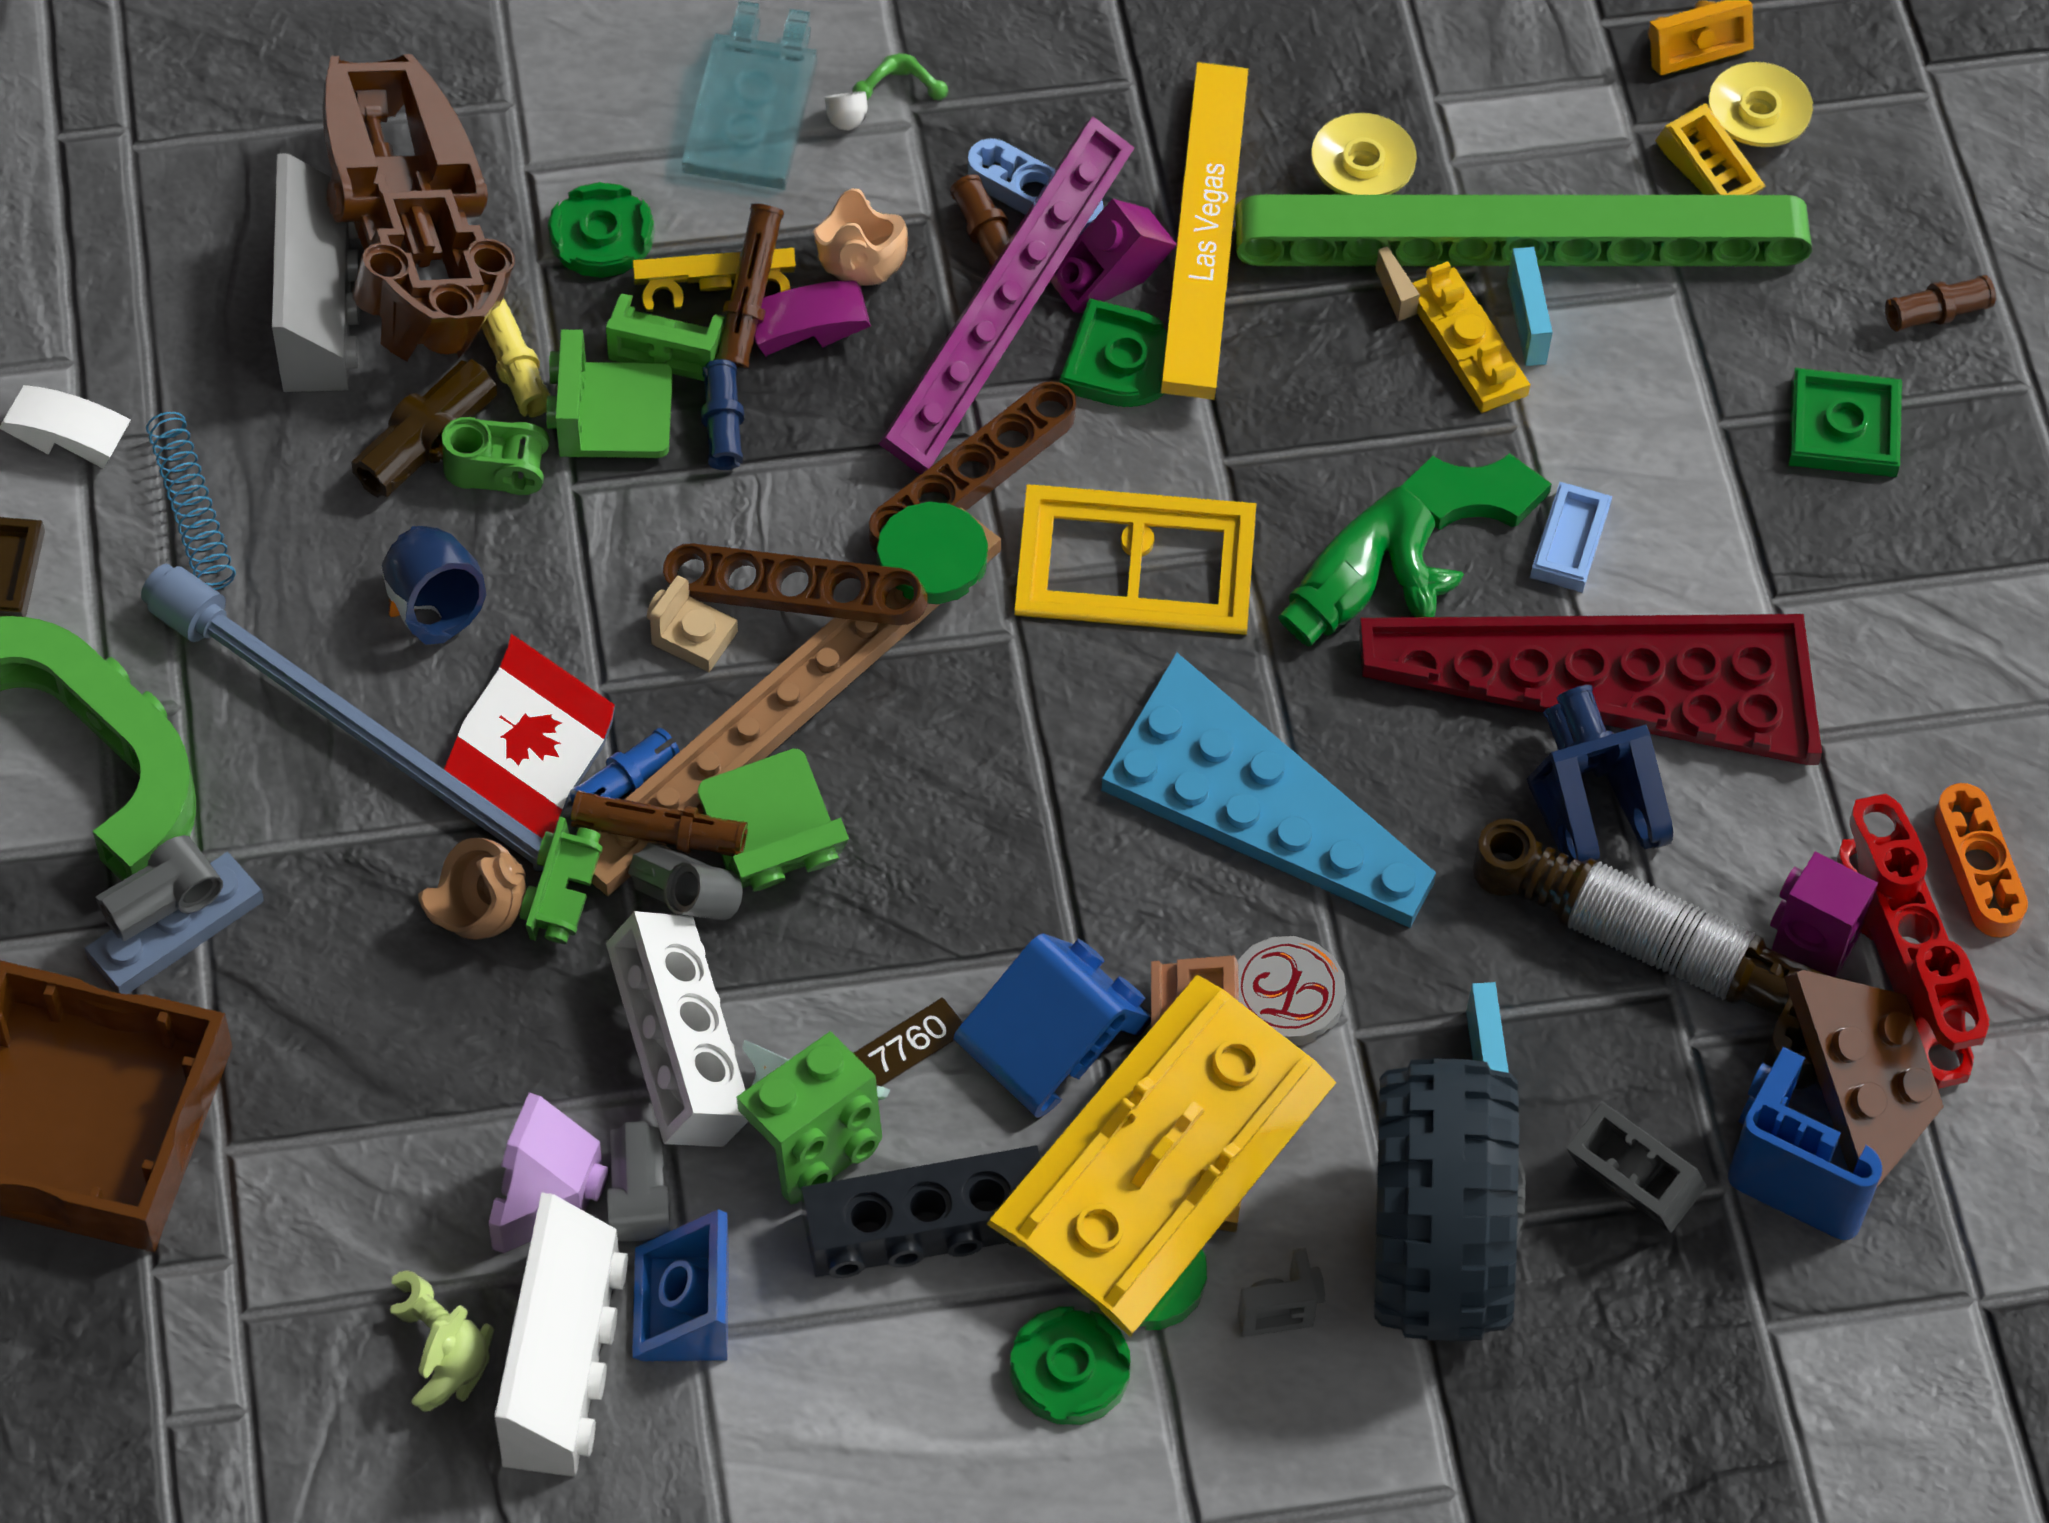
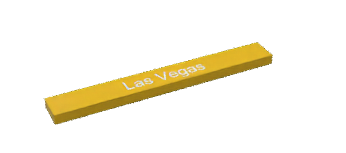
[1161,62,1248,400]

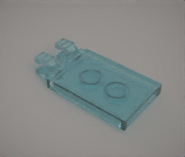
[682,1,818,190]

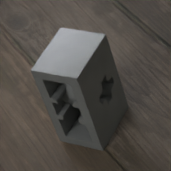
[1566,1101,1707,1233]

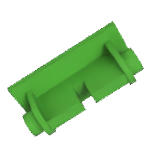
[520,817,603,944]

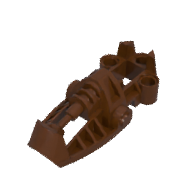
[322,54,515,362]

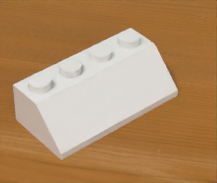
[495,1193,628,1477]

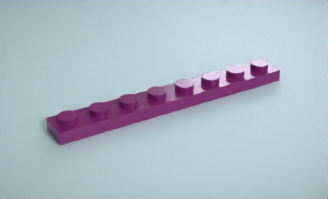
[878,116,1134,475]

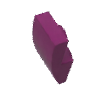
[755,281,871,356]

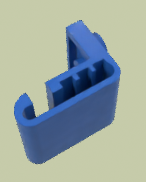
[954,934,1151,1117]
[1728,1047,1882,1240]

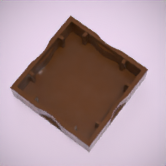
[0,960,233,1253]

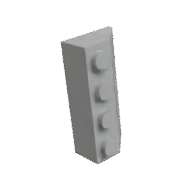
[272,153,360,392]

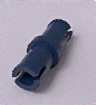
[701,359,745,470]

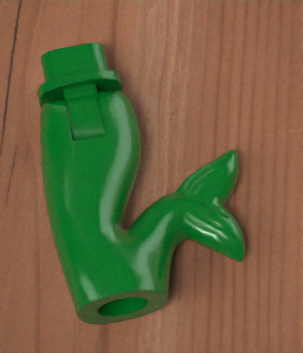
[1278,487,1464,647]

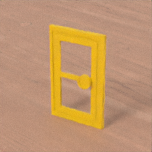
[1014,484,1257,635]

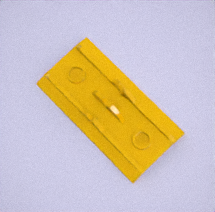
[987,975,1336,1337]

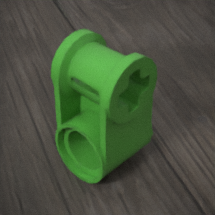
[442,417,550,495]

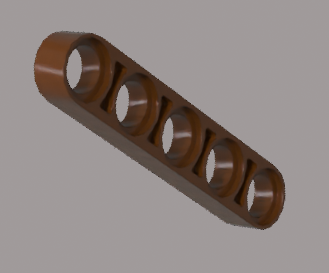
[869,381,1076,554]
[663,543,928,625]

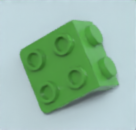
[546,329,673,458]
[697,749,849,891]
[736,1031,882,1204]

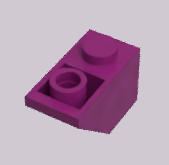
[1050,198,1177,313]

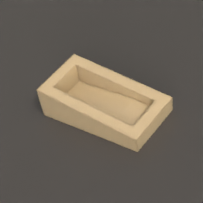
[1376,246,1420,322]

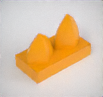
[1648,0,1754,76]

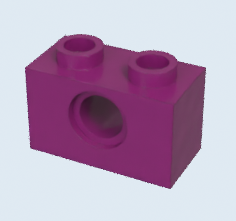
[1770,851,1878,978]

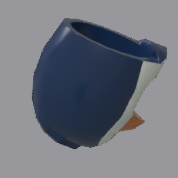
[382,526,487,645]

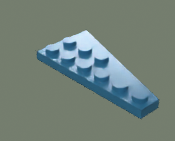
[1101,652,1436,928]

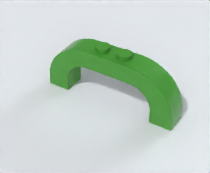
[0,616,196,881]

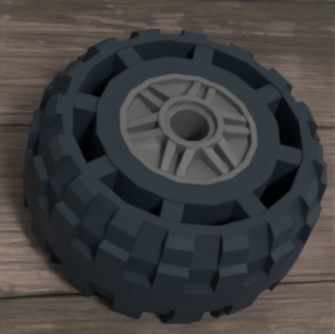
[1374,1059,1525,1341]

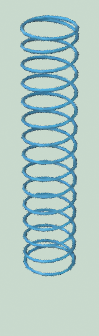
[146,412,236,590]

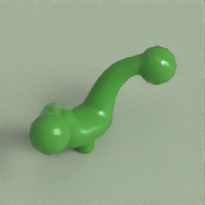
[852,53,948,101]

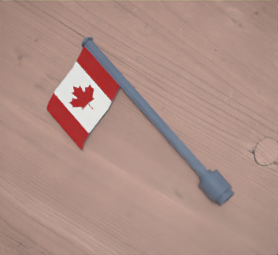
[141,564,615,871]

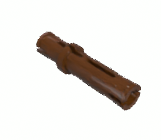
[715,203,784,369]
[571,790,748,857]

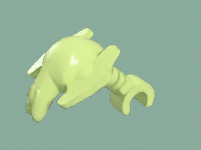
[390,1271,494,1411]

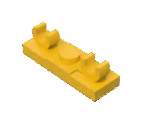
[633,248,796,312]
[1412,261,1531,413]

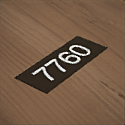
[853,997,963,1086]

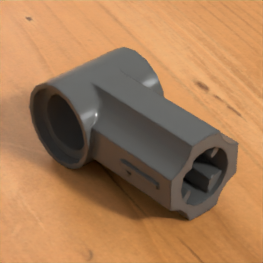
[96,835,223,942]
[628,842,743,921]
[607,1122,670,1242]

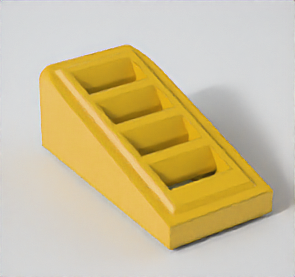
[1655,103,1765,195]

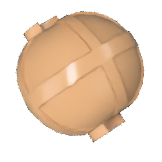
[813,188,908,286]

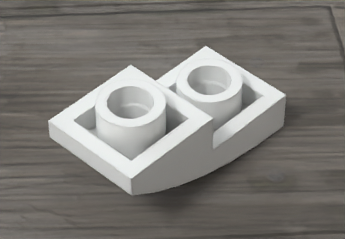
[0,385,131,469]

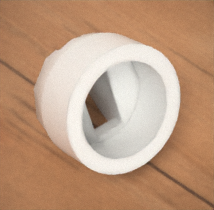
[824,91,868,130]

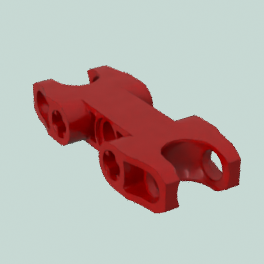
[1837,793,1989,1089]

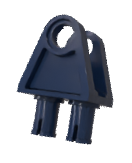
[1527,685,1673,864]

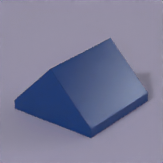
[632,1209,729,1361]

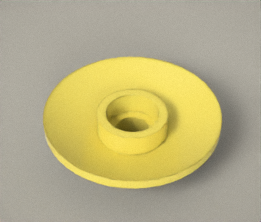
[1708,62,1813,147]
[1311,113,1416,195]

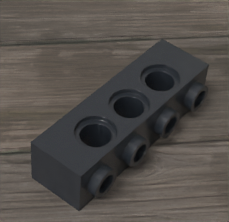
[801,1145,1040,1278]

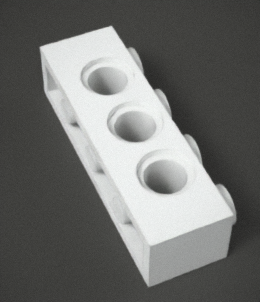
[606,911,748,1147]

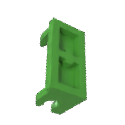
[606,293,726,381]

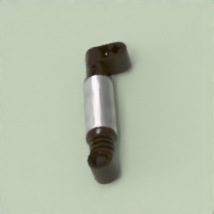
[1473,819,1828,1089]

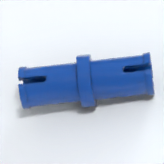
[569,728,680,803]

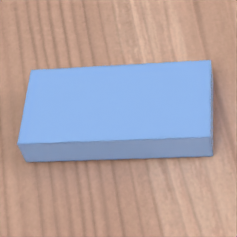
[1530,482,1613,593]

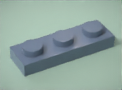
[84,851,264,994]

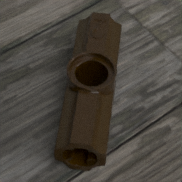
[351,359,497,498]

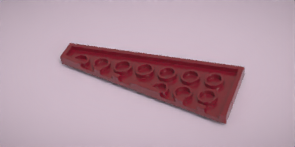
[1359,614,1822,765]

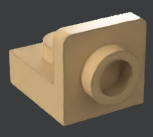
[647,575,738,672]

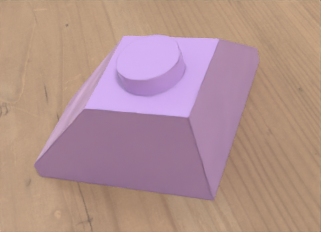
[489,1093,608,1253]

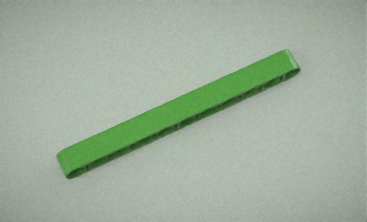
[1234,195,1812,266]

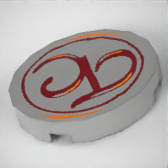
[1237,936,1346,1046]

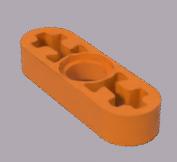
[1934,783,2028,938]

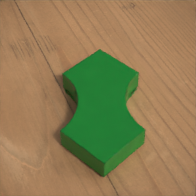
[1400,453,1552,530]

